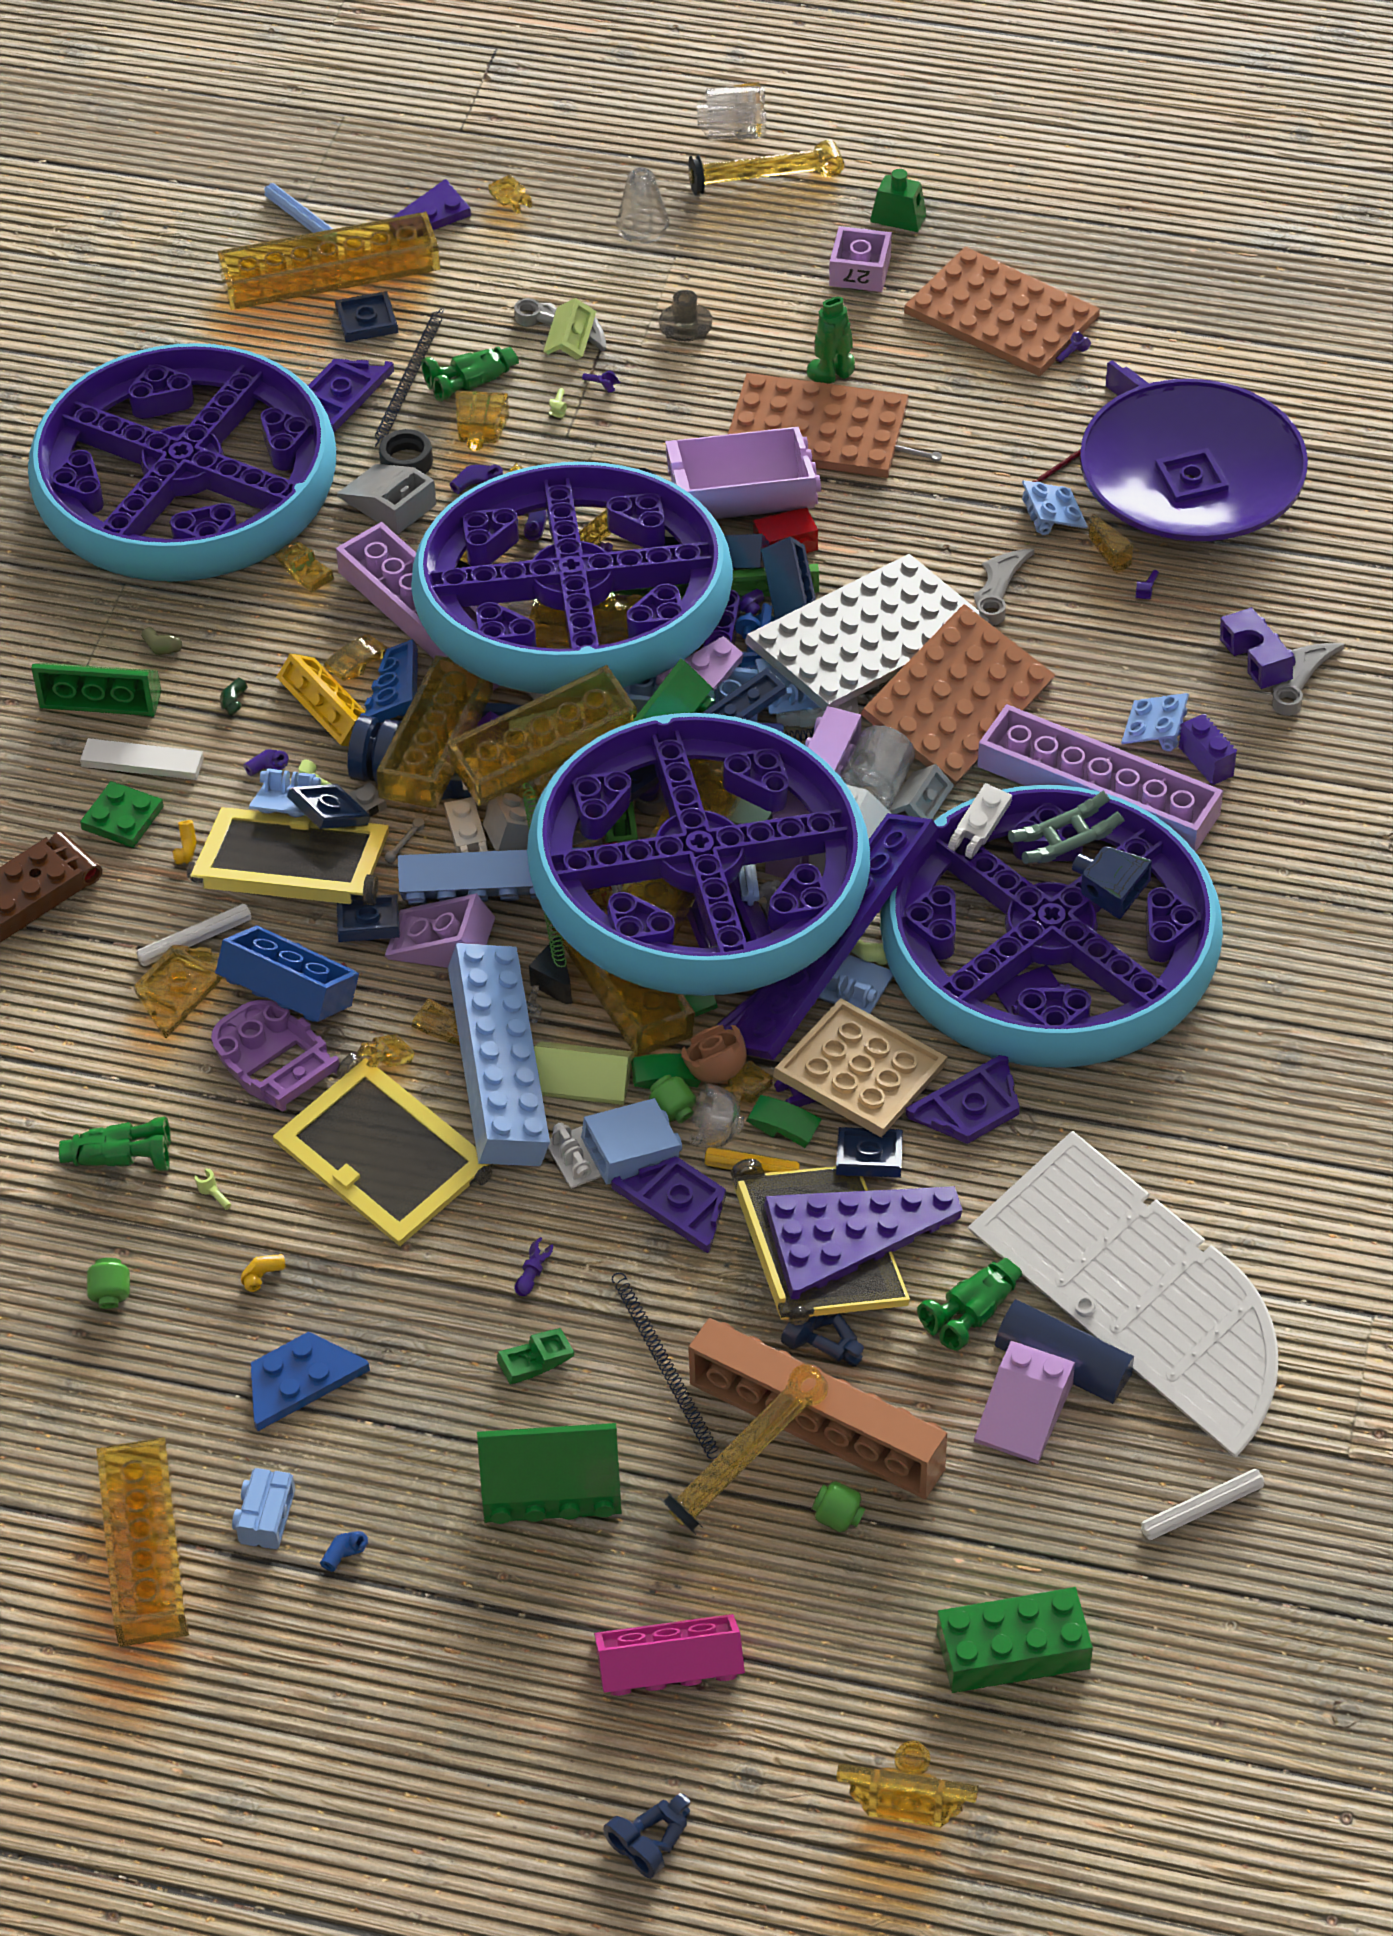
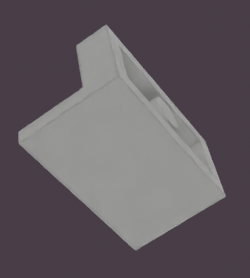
[888,764,954,819]

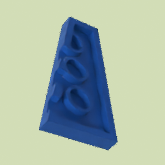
[360,639,418,723]

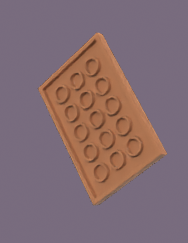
[904,247,1100,377]
[728,373,909,478]
[860,604,1055,788]

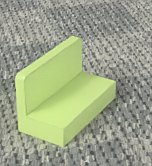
[543,298,597,360]

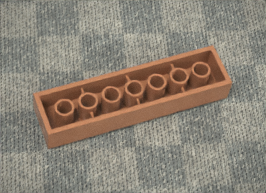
[688,1318,947,1500]

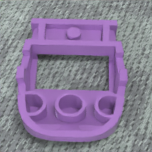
[211,1000,340,1112]

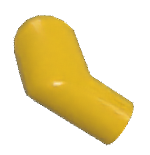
[173,820,197,865]
[241,1254,285,1292]

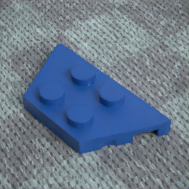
[251,1331,370,1431]

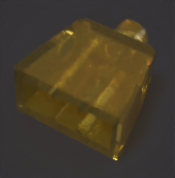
[455,391,509,450]

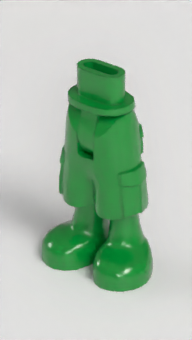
[807,296,855,384]
[421,346,519,402]
[59,1116,171,1171]
[917,1258,1023,1351]

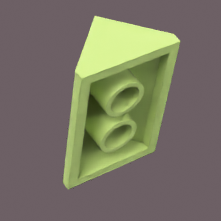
[534,1041,635,1105]

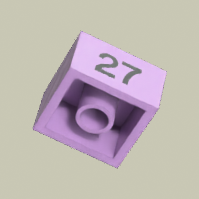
[829,226,892,292]

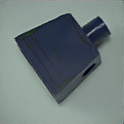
[1072,846,1152,919]

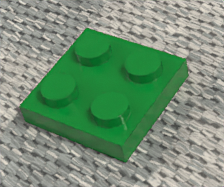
[80,781,164,848]

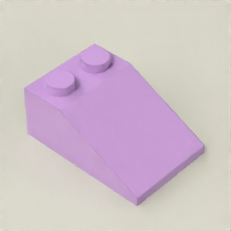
[385,893,495,968]
[974,1341,1075,1464]

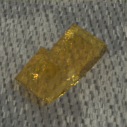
[275,541,334,593]
[323,634,388,681]
[411,998,460,1046]

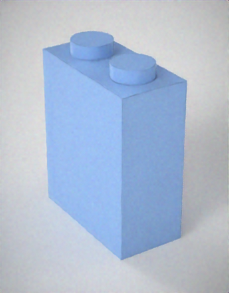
[581,1098,682,1185]

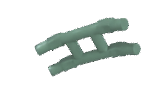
[1008,790,1125,864]

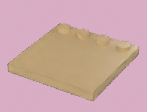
[773,998,948,1137]

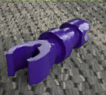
[514,1237,553,1296]

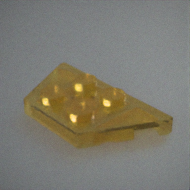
[134,945,224,1038]
[836,1763,979,1828]

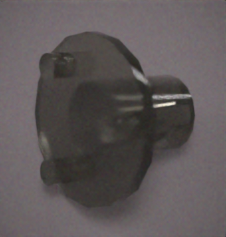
[659,290,713,341]

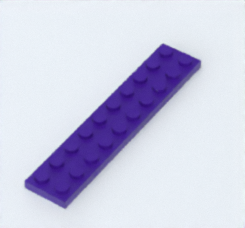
[736,813,938,1060]

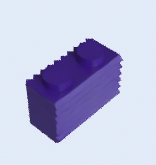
[1178,714,1237,785]

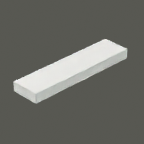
[80,738,204,780]

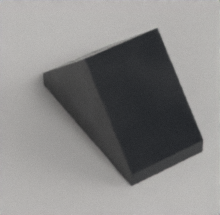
[529,937,572,1004]

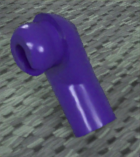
[739,589,764,616]
[243,749,289,776]

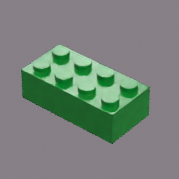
[936,1587,1093,1693]

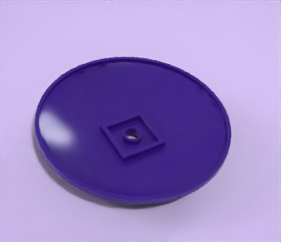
[1080,379,1308,541]

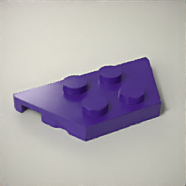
[308,359,394,432]
[906,1055,1020,1144]
[611,1156,726,1253]

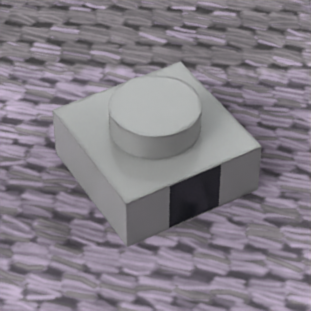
[348,782,387,816]

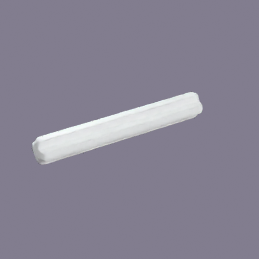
[136,904,251,967]
[1141,1469,1264,1540]

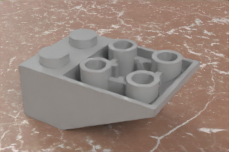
[337,464,437,535]
[483,793,589,851]

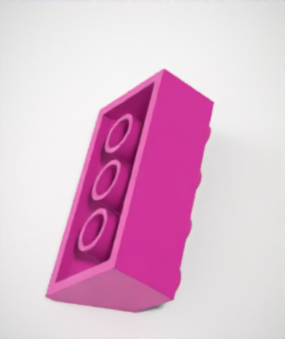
[594,1614,745,1696]

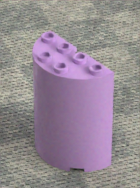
[665,427,821,519]

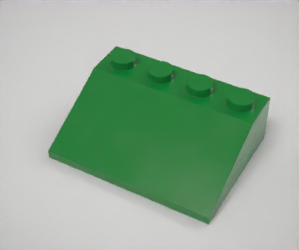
[477,1423,622,1524]

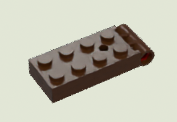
[0,832,102,943]

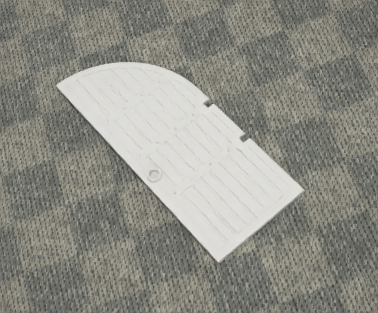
[968,1131,1278,1458]

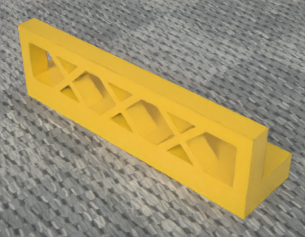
[276,654,366,747]

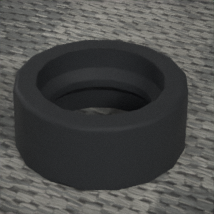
[379,429,433,474]

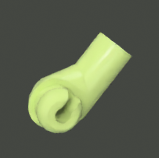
[851,939,888,965]

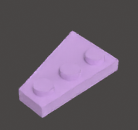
[656,636,743,692]

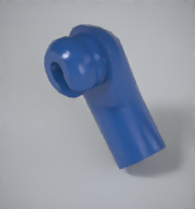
[320,1531,368,1572]

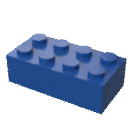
[215,925,359,1022]

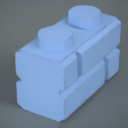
[232,1468,295,1550]

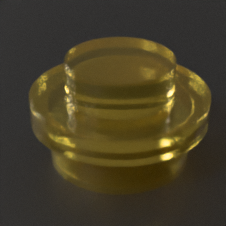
[894,1741,931,1777]

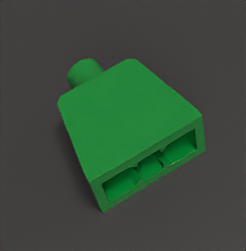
[870,168,926,233]

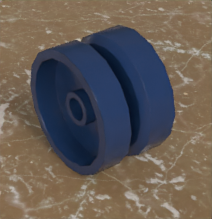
[347,715,406,786]

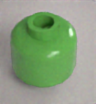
[649,1075,696,1124]
[87,1258,130,1309]
[811,1481,865,1533]

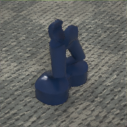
[781,1292,864,1366]
[603,1793,691,1879]

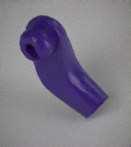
[450,464,503,494]
[524,510,547,541]

